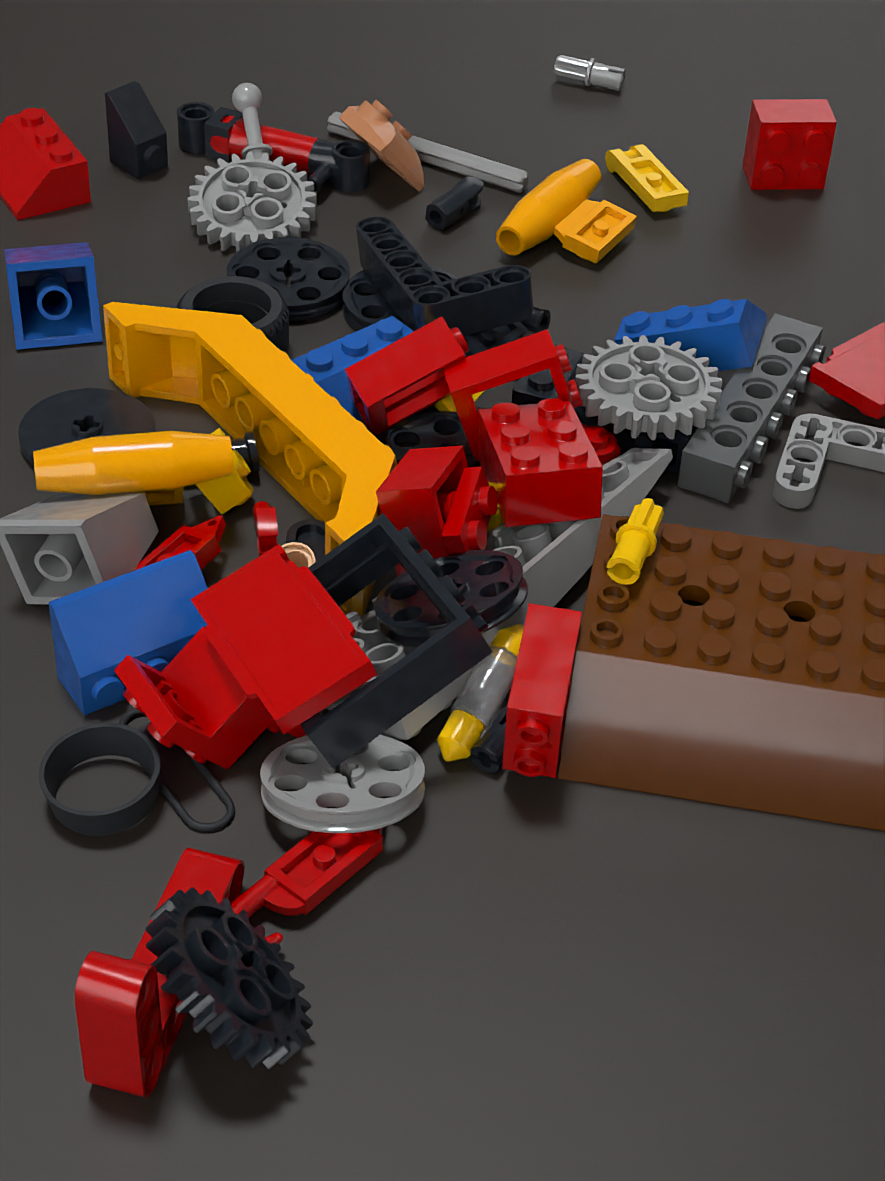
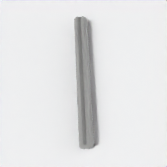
[327,111,529,193]

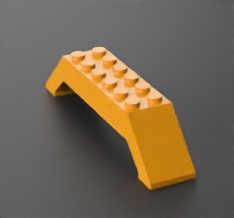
[103,302,397,617]

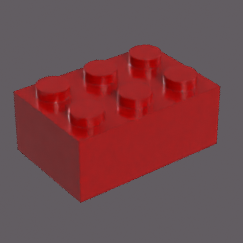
[478,398,603,527]

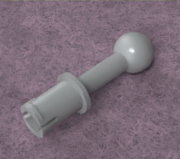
[232,83,272,161]

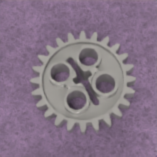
[188,152,317,253]
[575,335,722,440]

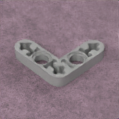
[773,413,885,509]

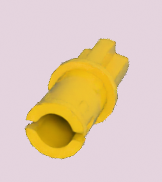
[606,498,664,585]

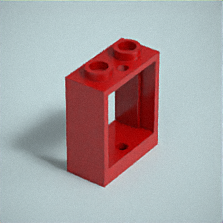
[345,317,469,436]
[443,329,582,462]
[502,603,582,778]

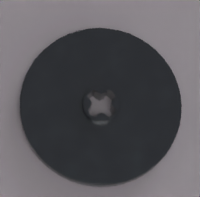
[18,388,156,465]

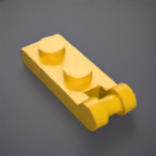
[605,144,689,212]

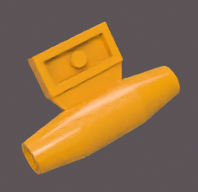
[496,159,637,264]
[33,431,233,506]

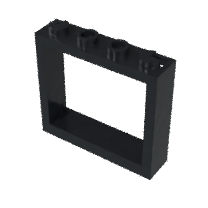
[300,513,493,769]

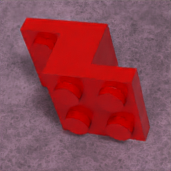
[114,626,306,770]

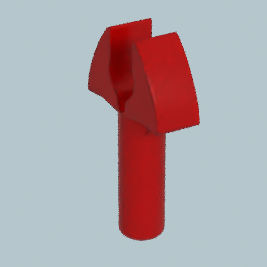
[253,501,278,557]

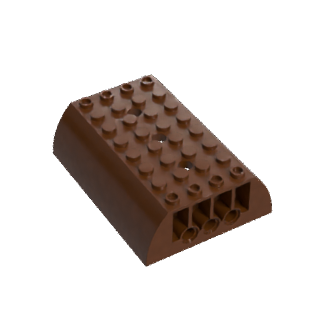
[558,514,885,831]

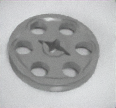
[260,735,425,833]

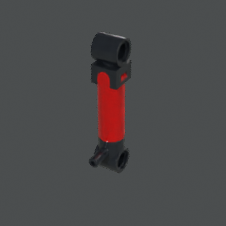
[177,102,370,193]

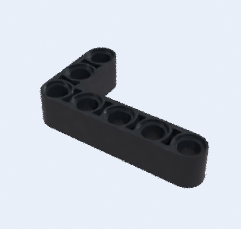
[356,216,533,336]

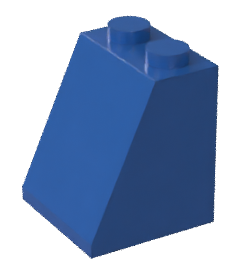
[4,242,103,350]

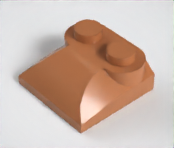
[339,100,424,192]

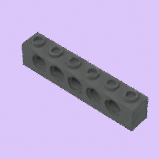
[677,313,826,503]

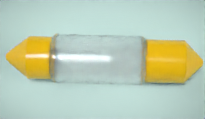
[437,624,524,762]

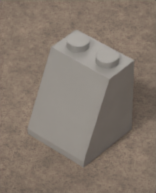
[0,493,159,604]

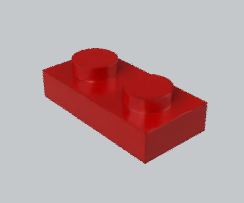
[441,467,498,555]

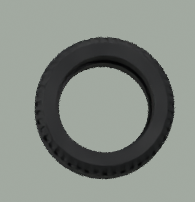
[176,276,289,352]

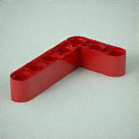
[75,847,245,1098]

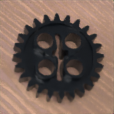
[145,887,313,1069]

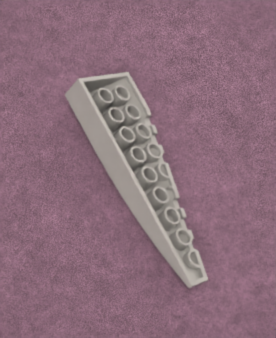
[326,448,673,740]

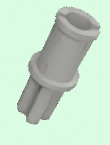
[554,55,626,91]

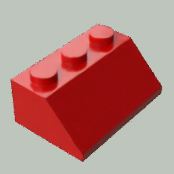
[0,108,91,221]

